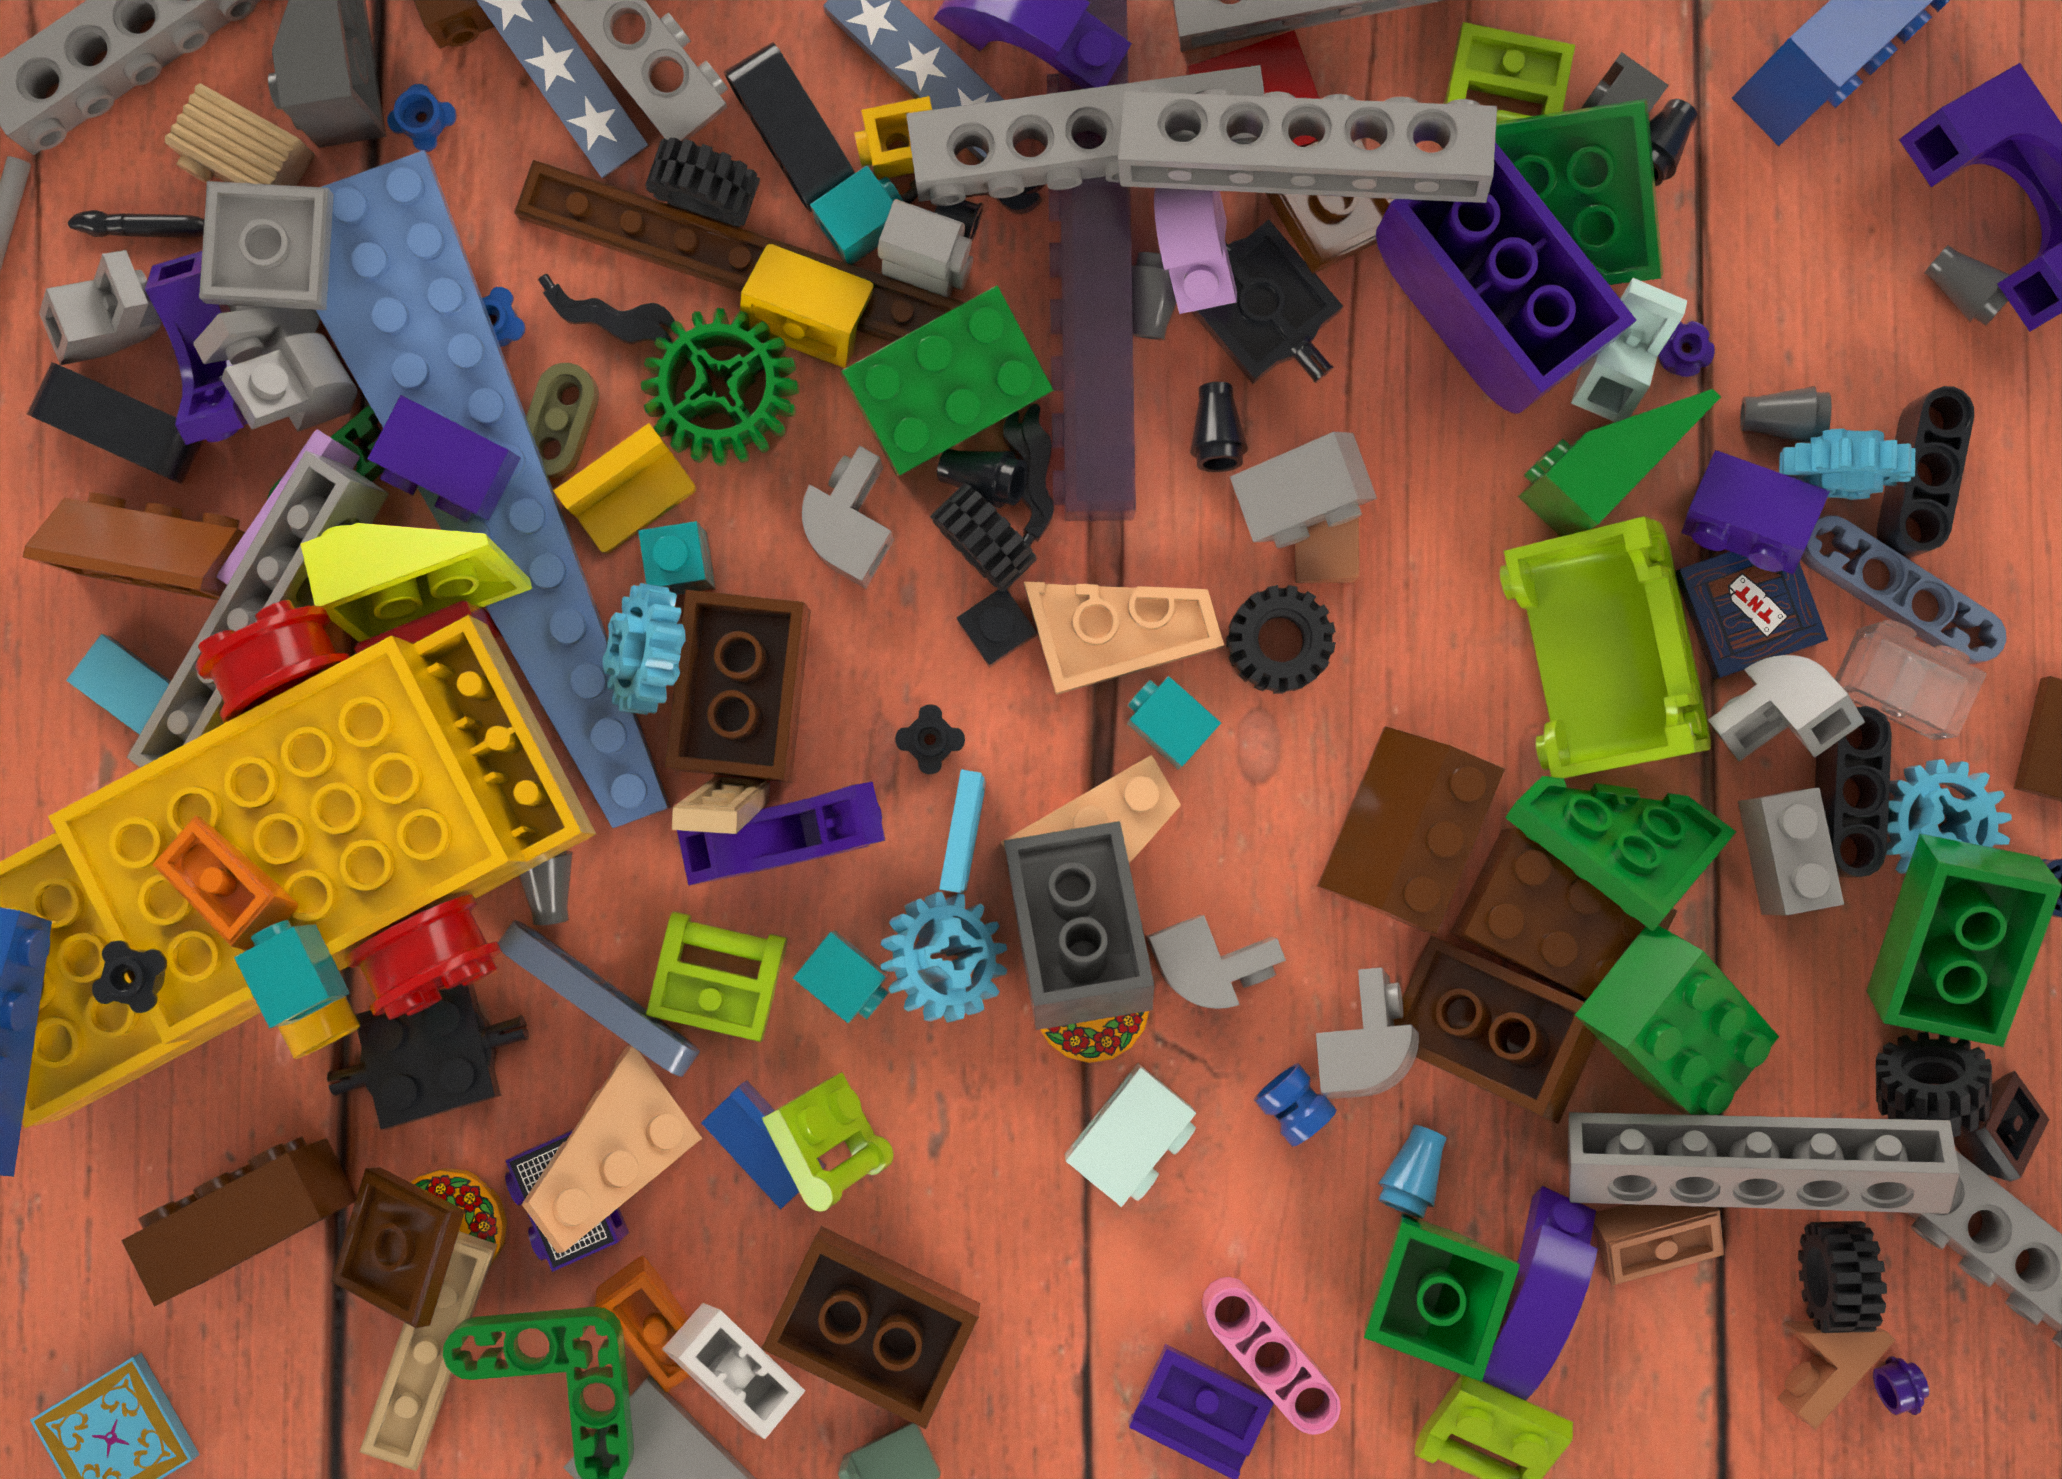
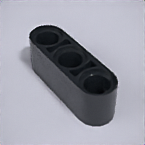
[724,42,855,213]
[26,362,203,484]
[1877,386,1974,559]
[1815,706,1892,877]

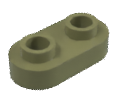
[526,363,599,479]

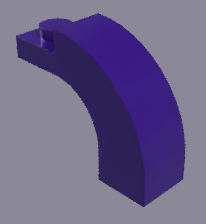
[933,0,1132,89]
[145,251,248,445]
[677,782,886,886]
[1482,1186,1598,1401]

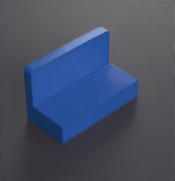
[701,1080,826,1209]

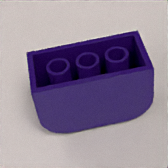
[1376,142,1637,414]

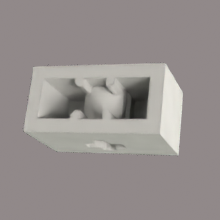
[662,1303,805,1439]

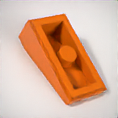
[153,815,298,951]
[595,1255,690,1392]

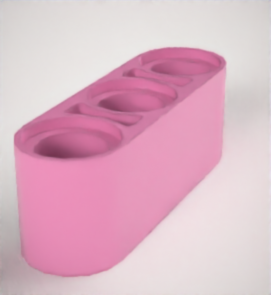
[1202,1277,1341,1435]

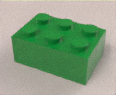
[840,285,1054,476]
[1866,833,2062,1047]
[1575,925,1779,1115]

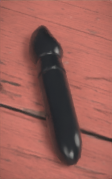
[68,210,204,238]

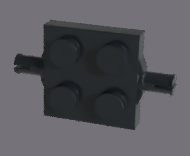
[1192,219,1343,384]
[327,983,529,1129]

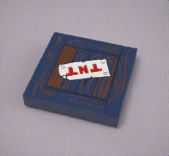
[1676,551,1828,680]

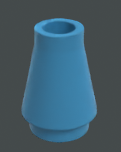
[1378,1125,1447,1219]

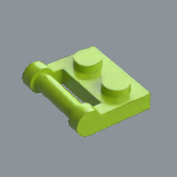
[1443,22,1575,122]
[646,911,788,1042]
[762,1072,894,1212]
[1415,1374,1573,1479]

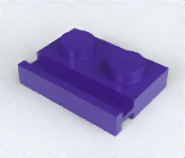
[1128,1344,1274,1479]

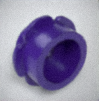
[1658,321,1715,377]
[1873,1356,1929,1415]

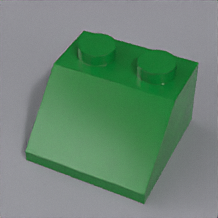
[1364,1213,1520,1382]

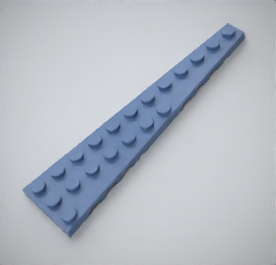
[316,150,671,828]

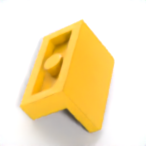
[740,244,874,368]
[553,423,696,554]

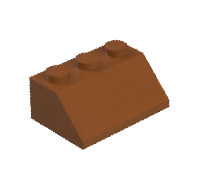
[23,492,245,600]

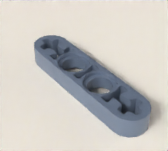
[1801,516,2006,664]
[498,920,700,1077]

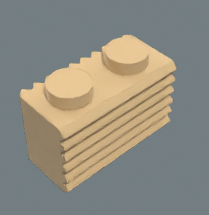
[165,83,315,186]

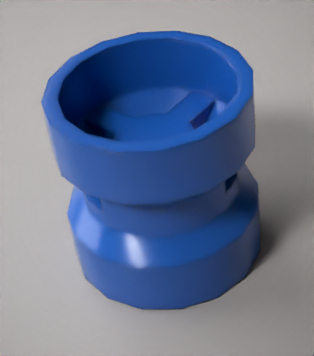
[1254,1063,1337,1147]

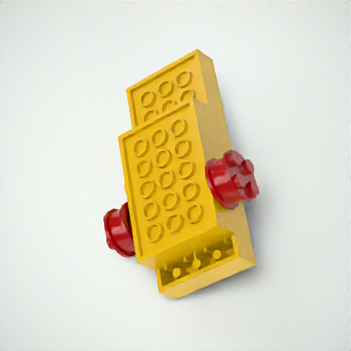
[0,600,596,1128]

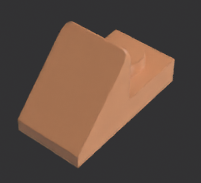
[1777,1321,1895,1430]

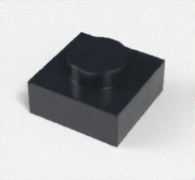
[957,589,1037,668]

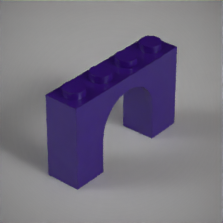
[1899,63,2062,332]

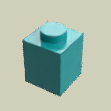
[810,165,904,265]
[638,521,716,595]
[1127,676,1221,770]
[234,920,350,1028]
[793,931,889,1023]

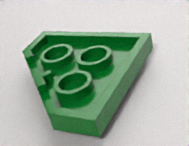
[1495,98,1663,285]
[1505,776,1736,931]

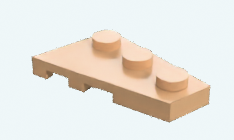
[1024,581,1224,695]
[1001,755,1181,864]
[521,1045,702,1253]

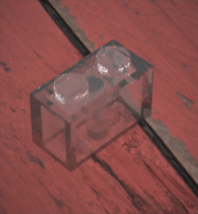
[1834,620,1987,741]

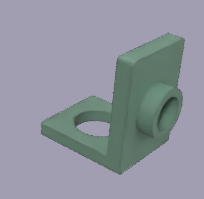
[838,1422,941,1479]

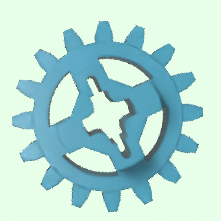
[1779,428,1915,500]
[602,583,686,715]
[1886,759,2012,874]
[880,892,1007,1023]

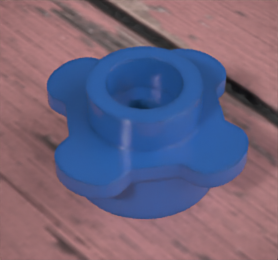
[387,84,457,152]
[482,287,525,347]

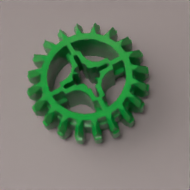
[641,307,799,466]

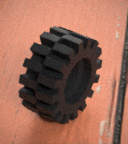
[645,138,760,227]
[930,483,1037,592]
[1226,585,1336,694]
[1875,1032,1992,1137]
[1798,1221,1887,1333]

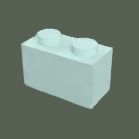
[1065,1063,1196,1207]

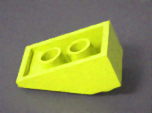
[300,523,533,642]

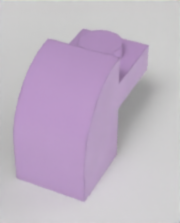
[1154,188,1237,314]

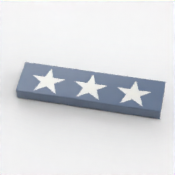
[476,0,649,178]
[823,0,1004,162]

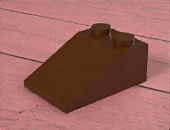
[1394,936,1597,1124]

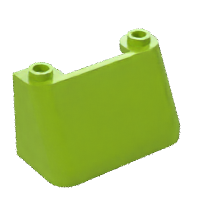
[1500,516,1711,778]

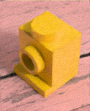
[854,96,932,180]

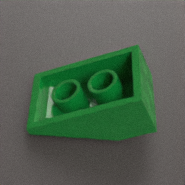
[1518,389,1721,537]

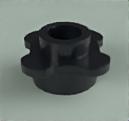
[895,704,965,774]
[92,940,167,1013]

